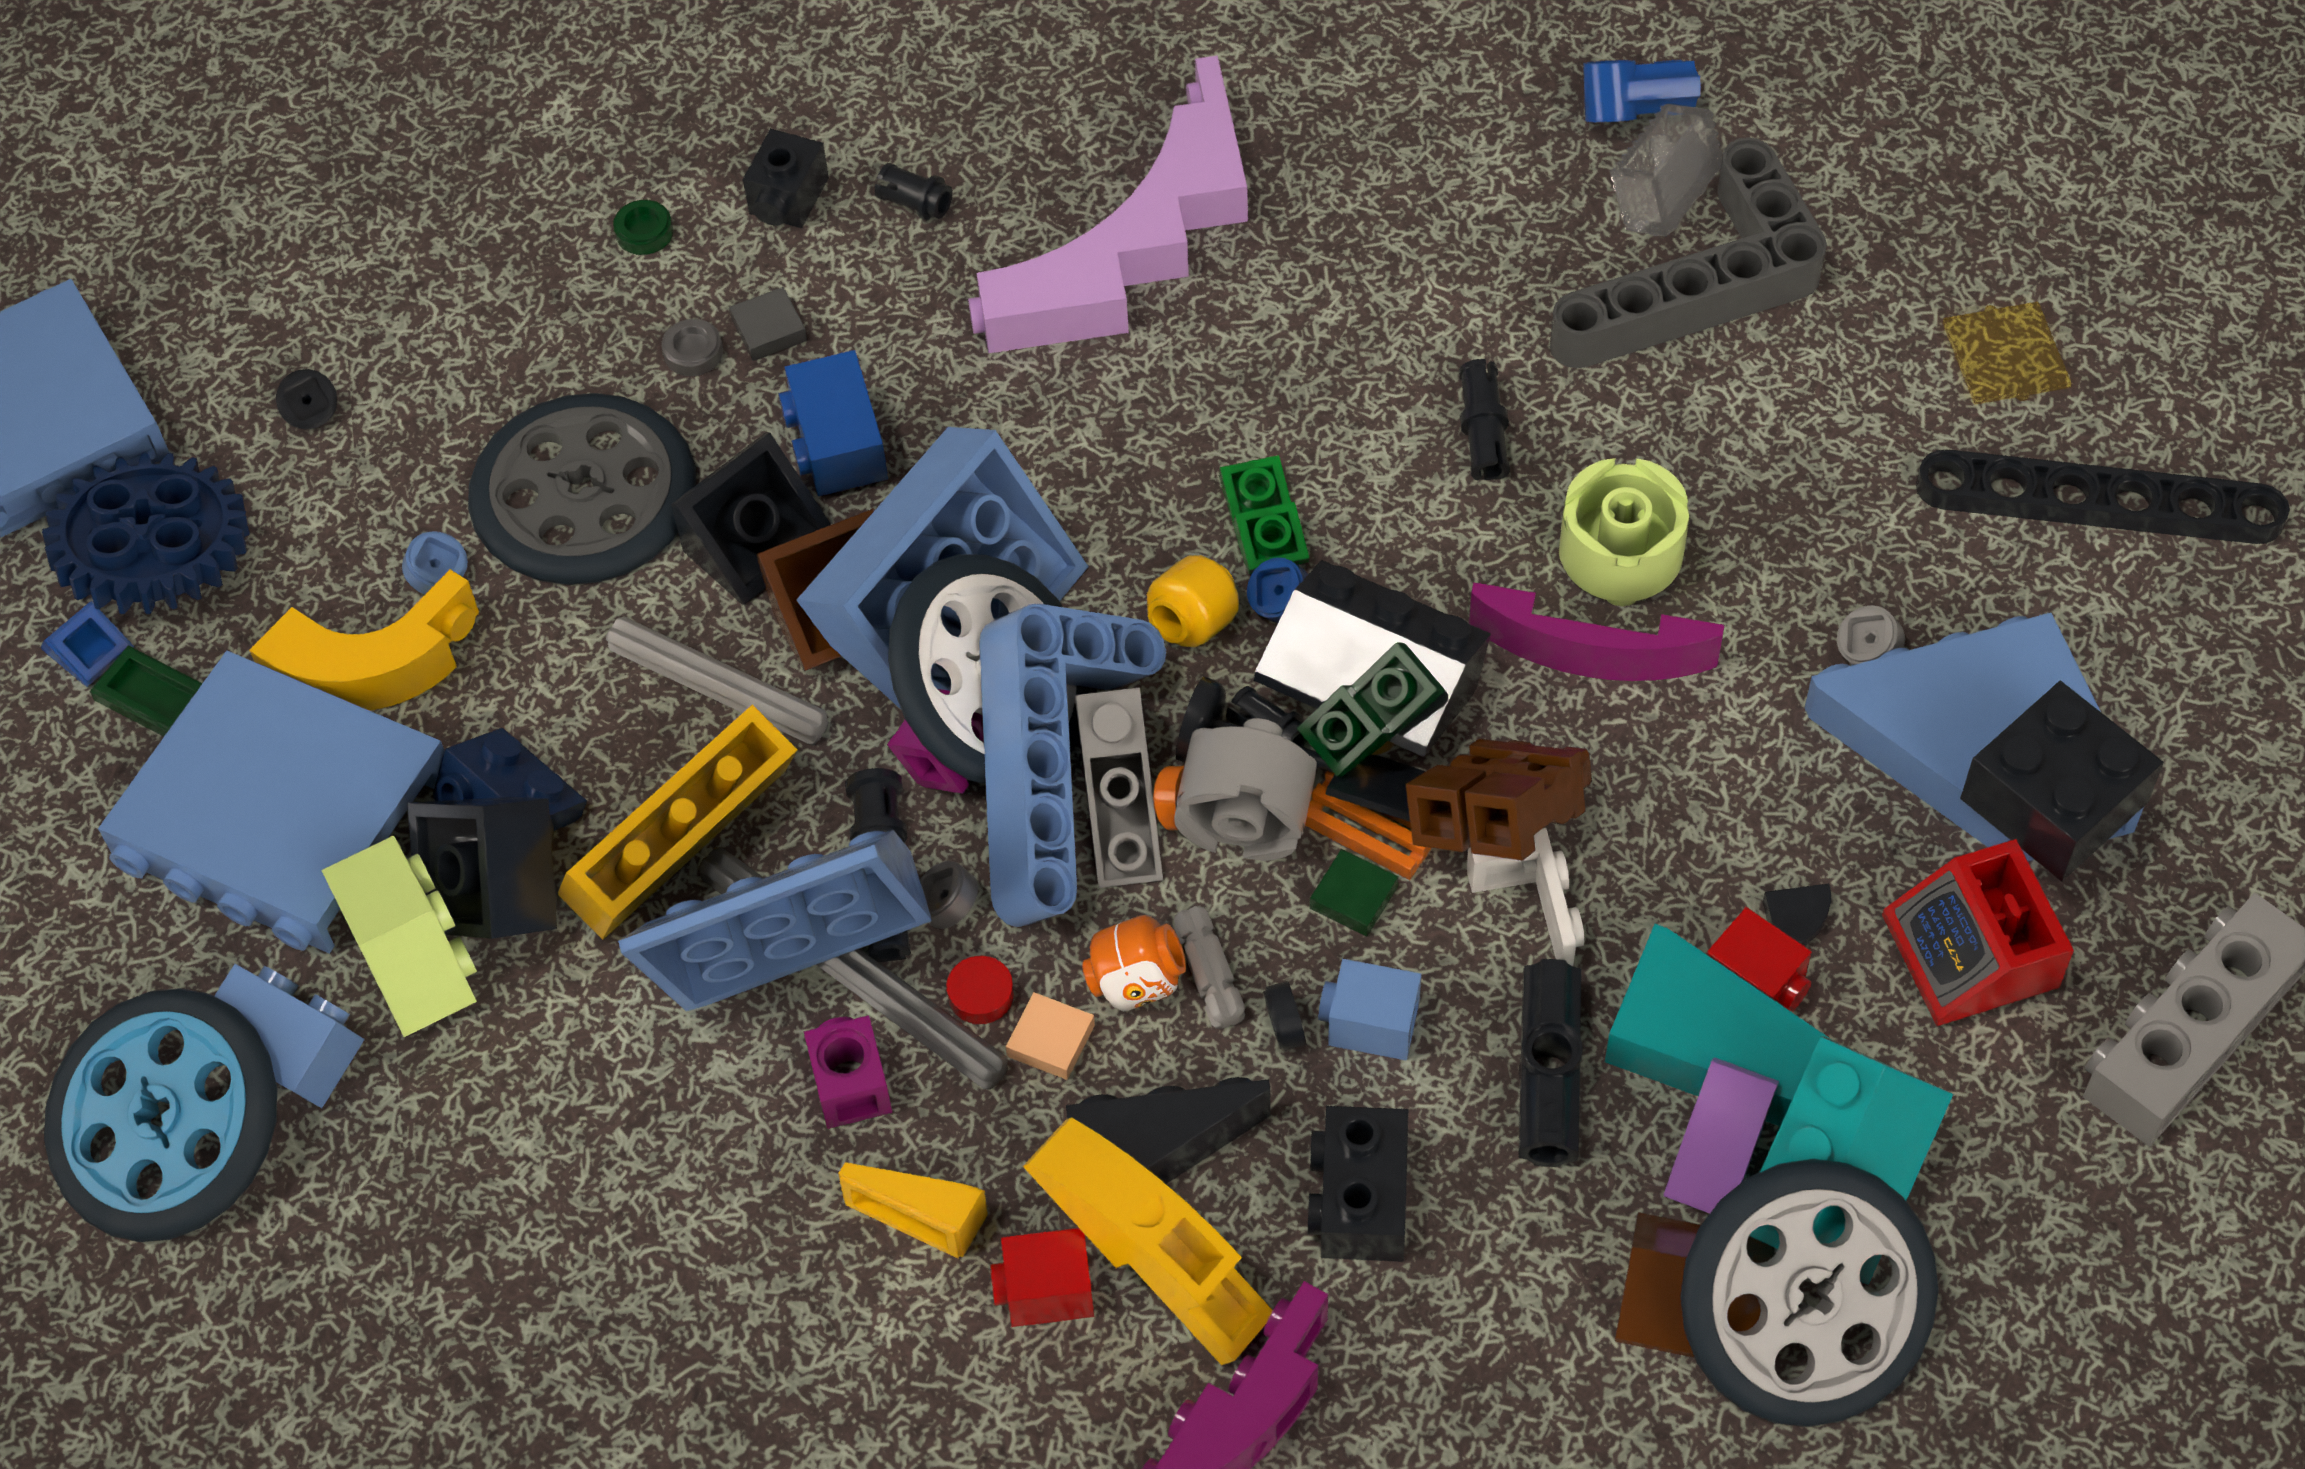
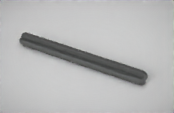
[699,847,1008,1090]

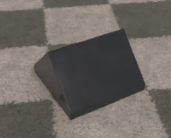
[671,432,831,605]

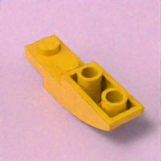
[1023,1117,1273,1365]

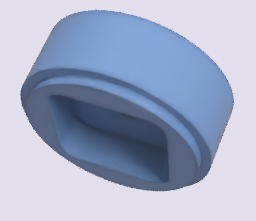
[402,531,468,594]

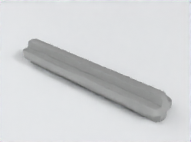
[606,617,829,744]

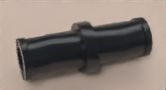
[1459,359,1510,481]

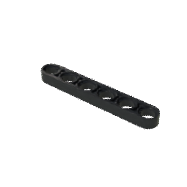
[1916,449,2290,544]

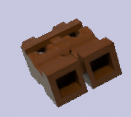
[1406,739,1592,861]

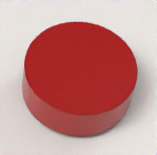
[946,956,1014,1024]

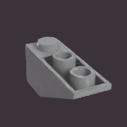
[1075,688,1163,888]

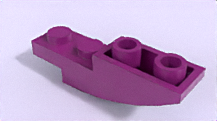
[1142,1281,1328,1469]

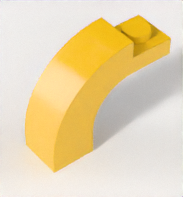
[249,569,479,711]

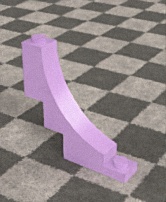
[968,55,1248,353]

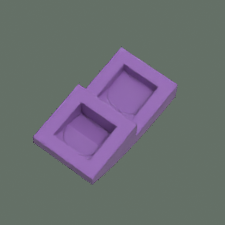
[1663,1057,1779,1214]

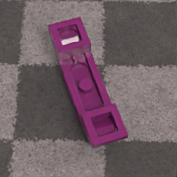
[1469,582,1725,681]

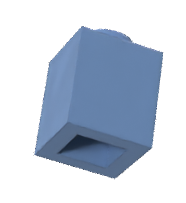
[1318,959,1422,1061]

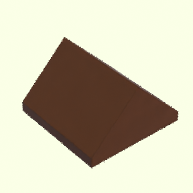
[757,508,875,671]
[1615,1212,1775,1358]

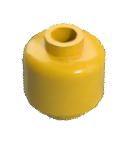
[1147,555,1239,648]

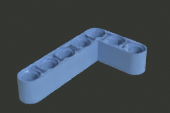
[979,604,1166,927]

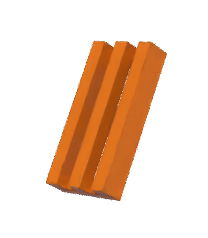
[1305,771,1432,880]

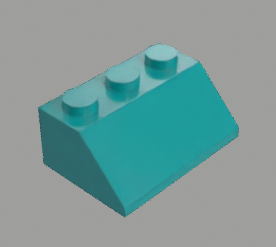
[1749,1036,1954,1285]

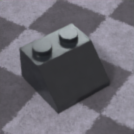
[408,797,558,939]

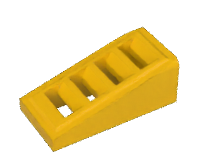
[838,1162,988,1258]

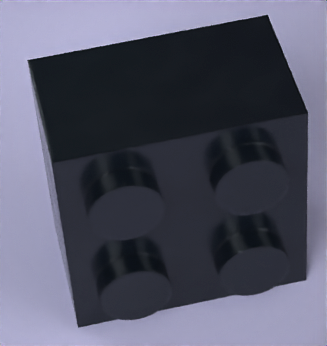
[1960,680,2164,882]

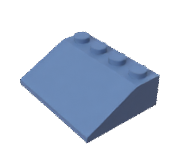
[797,427,1089,709]
[618,830,932,1011]

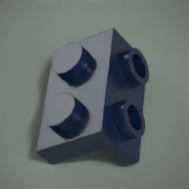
[433,728,587,831]

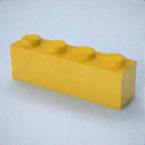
[558,704,797,940]

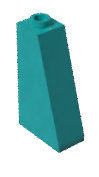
[1605,923,1831,1126]

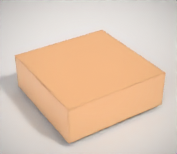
[1006,992,1095,1080]

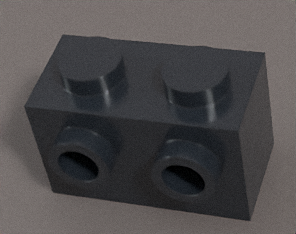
[1308,1106,1409,1262]

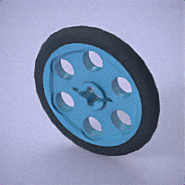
[44,988,278,1242]

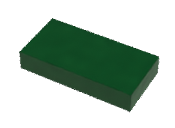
[89,645,203,737]

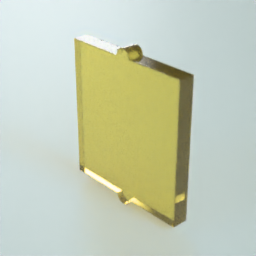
[1942,301,2071,405]

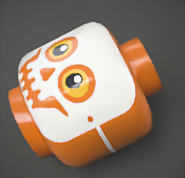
[1082,915,1186,1011]

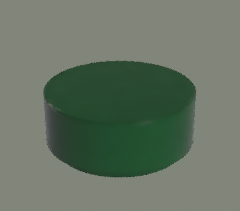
[613,200,673,255]

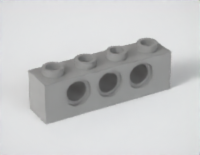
[2083,892,2305,1147]

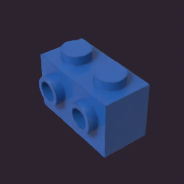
[778,350,888,496]

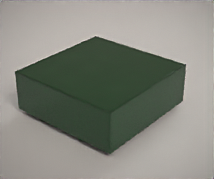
[1310,849,1399,937]

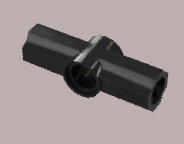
[1518,959,1583,1167]

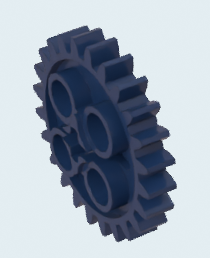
[42,453,250,614]

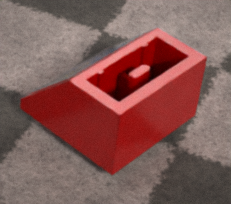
[1882,839,2074,1026]

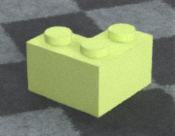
[321,836,477,1037]

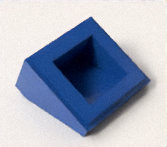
[41,601,135,687]

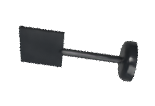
[1176,676,1426,822]

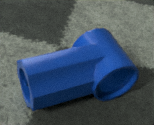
[1583,60,1701,122]

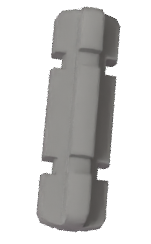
[1174,906,1245,1029]

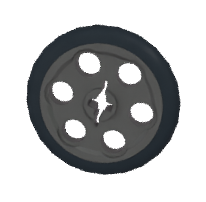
[468,393,696,585]

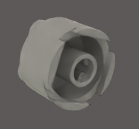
[1174,718,1317,861]

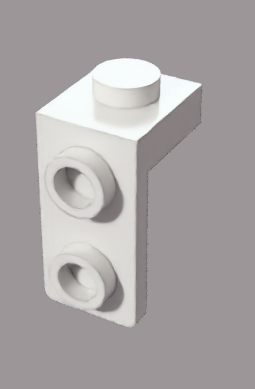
[1466,828,1584,966]

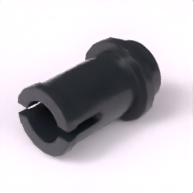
[875,163,953,221]
[1226,686,1307,747]

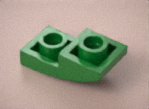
[1219,455,1309,575]

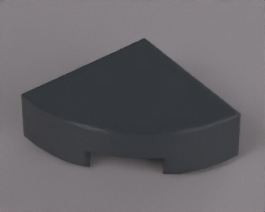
[1762,883,1831,947]

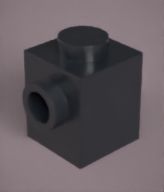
[742,128,829,229]

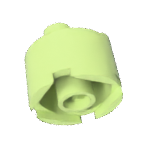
[1559,458,1689,606]

